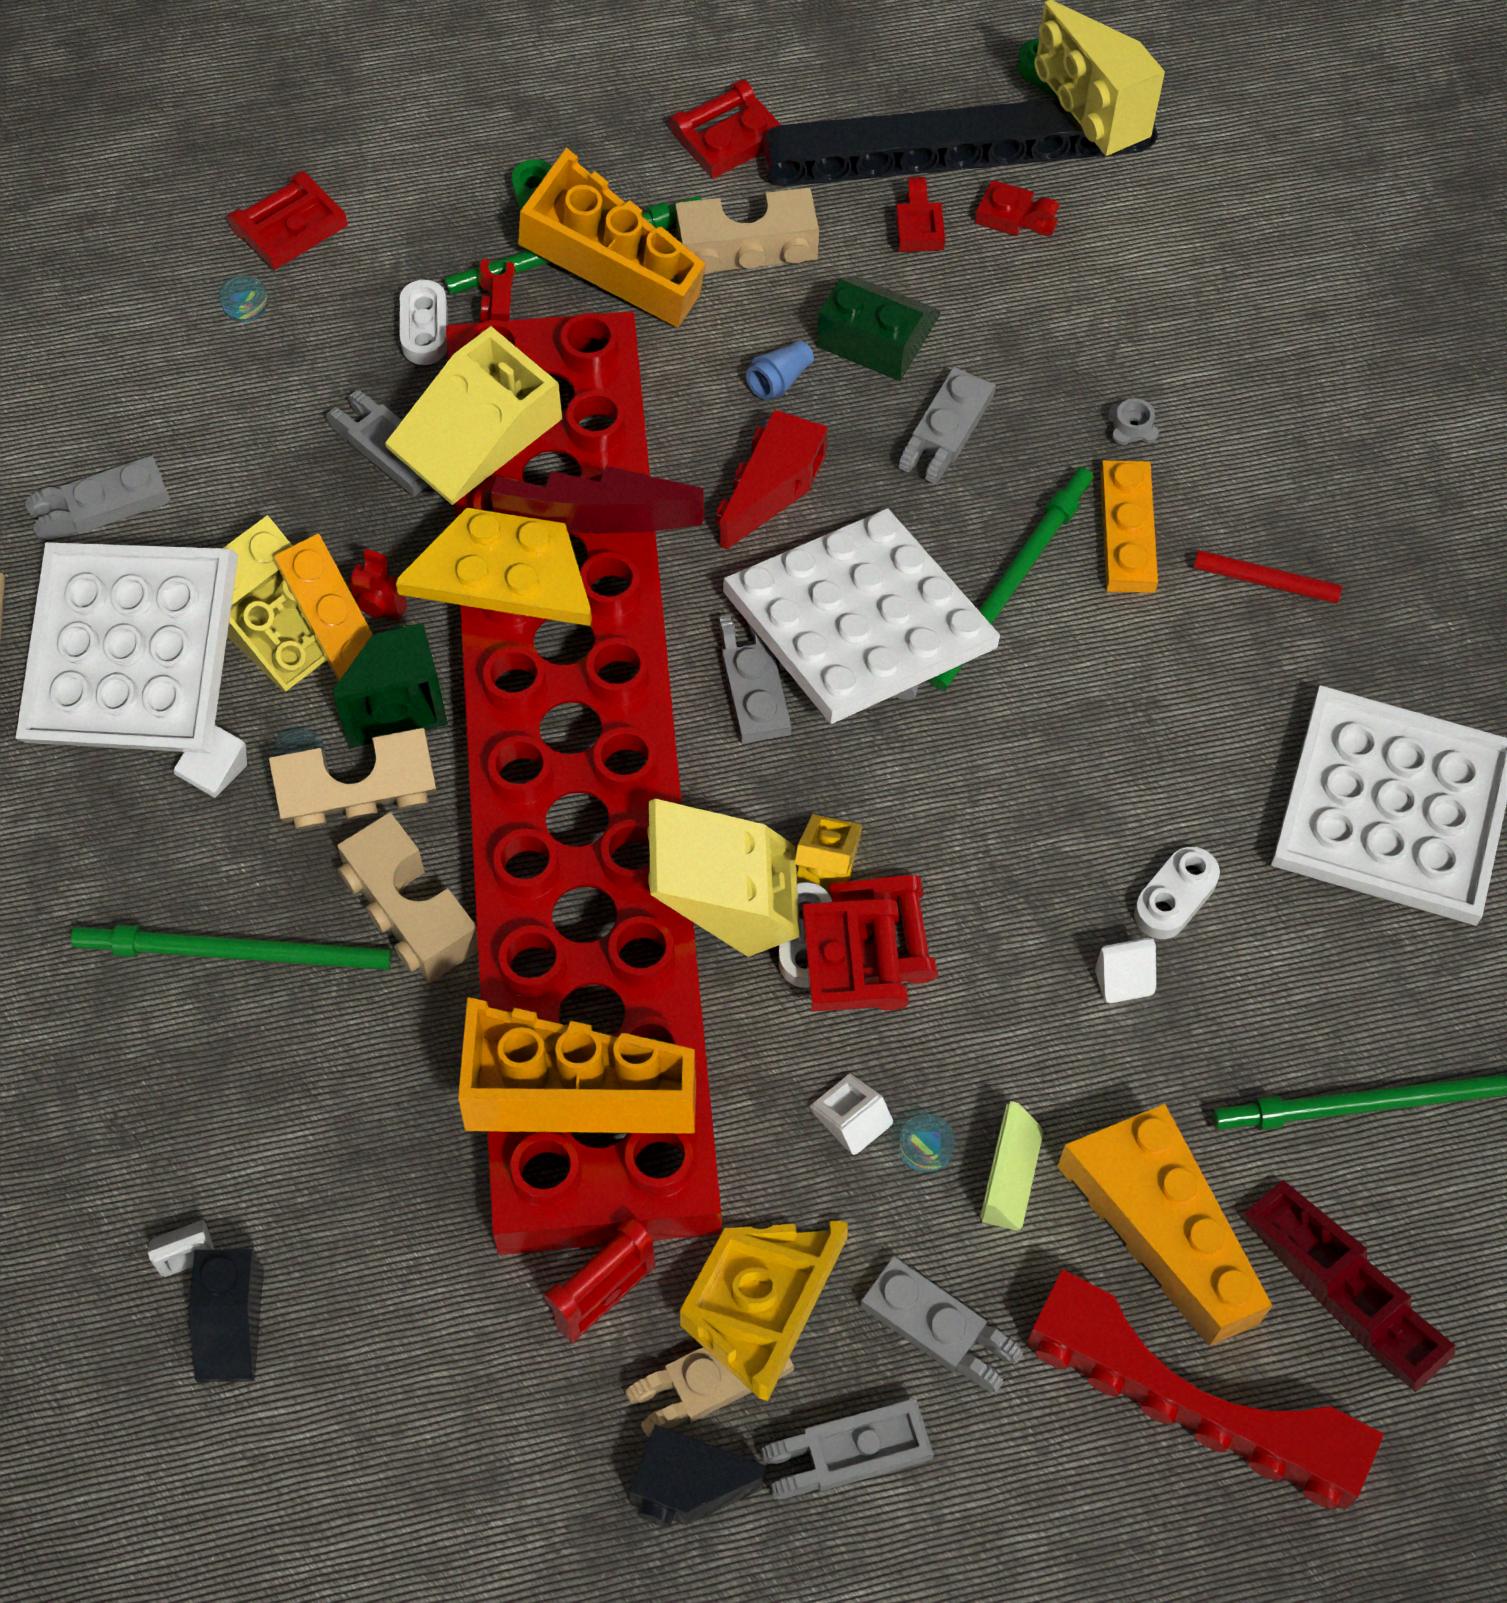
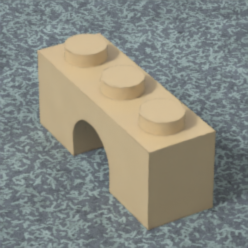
[675,188,819,274]
[269,728,438,829]
[337,812,478,983]

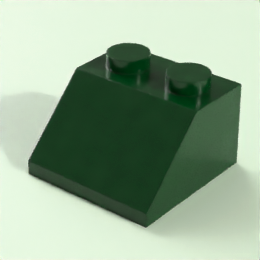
[817,277,940,381]
[333,623,448,749]

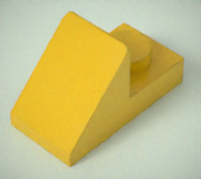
[795,814,863,892]

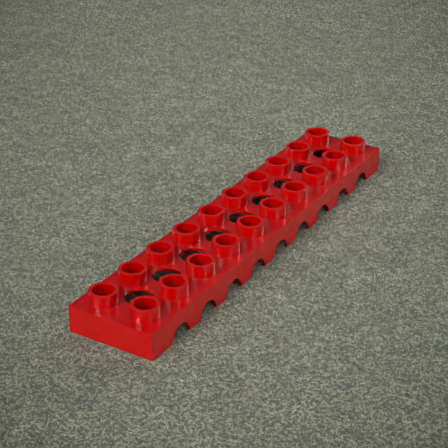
[446,311,722,1255]

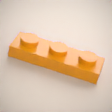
[1100,460,1158,593]
[273,534,373,681]

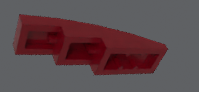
[491,466,704,534]
[1244,1180,1455,1392]

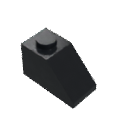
[189,1249,264,1382]
[629,1424,766,1528]

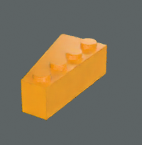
[518,147,706,328]
[458,997,696,1133]
[1057,1104,1273,1346]

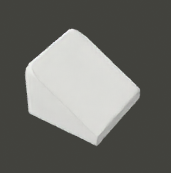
[174,725,247,798]
[1095,937,1156,1003]
[809,1073,893,1155]
[148,1220,214,1277]

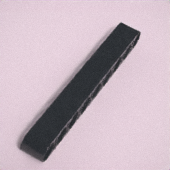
[762,99,1158,186]

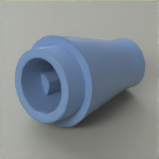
[746,340,814,400]

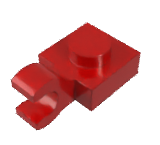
[895,177,945,252]
[975,180,1060,236]
[478,258,515,322]
[348,549,408,621]

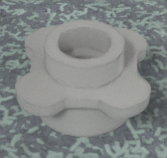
[1108,398,1159,445]

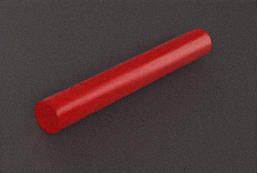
[1193,550,1342,604]

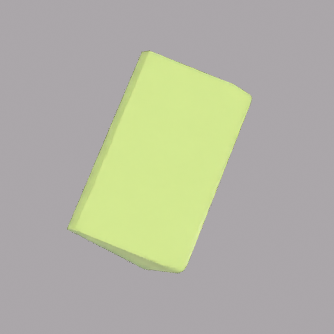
[980,1101,1043,1231]

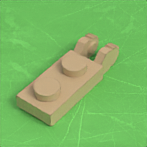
[625,1347,794,1437]

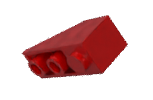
[715,409,828,549]

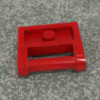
[668,79,781,179]
[226,170,348,270]
[828,875,938,985]
[802,899,909,1012]
[544,1216,656,1344]

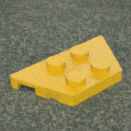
[396,508,592,626]
[680,1221,848,1401]

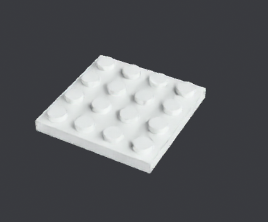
[723,509,1000,724]
[15,542,238,753]
[1271,685,1507,926]

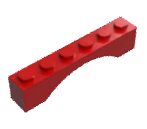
[1027,1269,1384,1510]

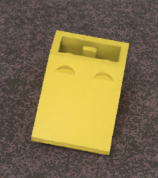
[1034,0,1165,156]
[385,326,562,505]
[222,515,327,692]
[647,799,800,957]

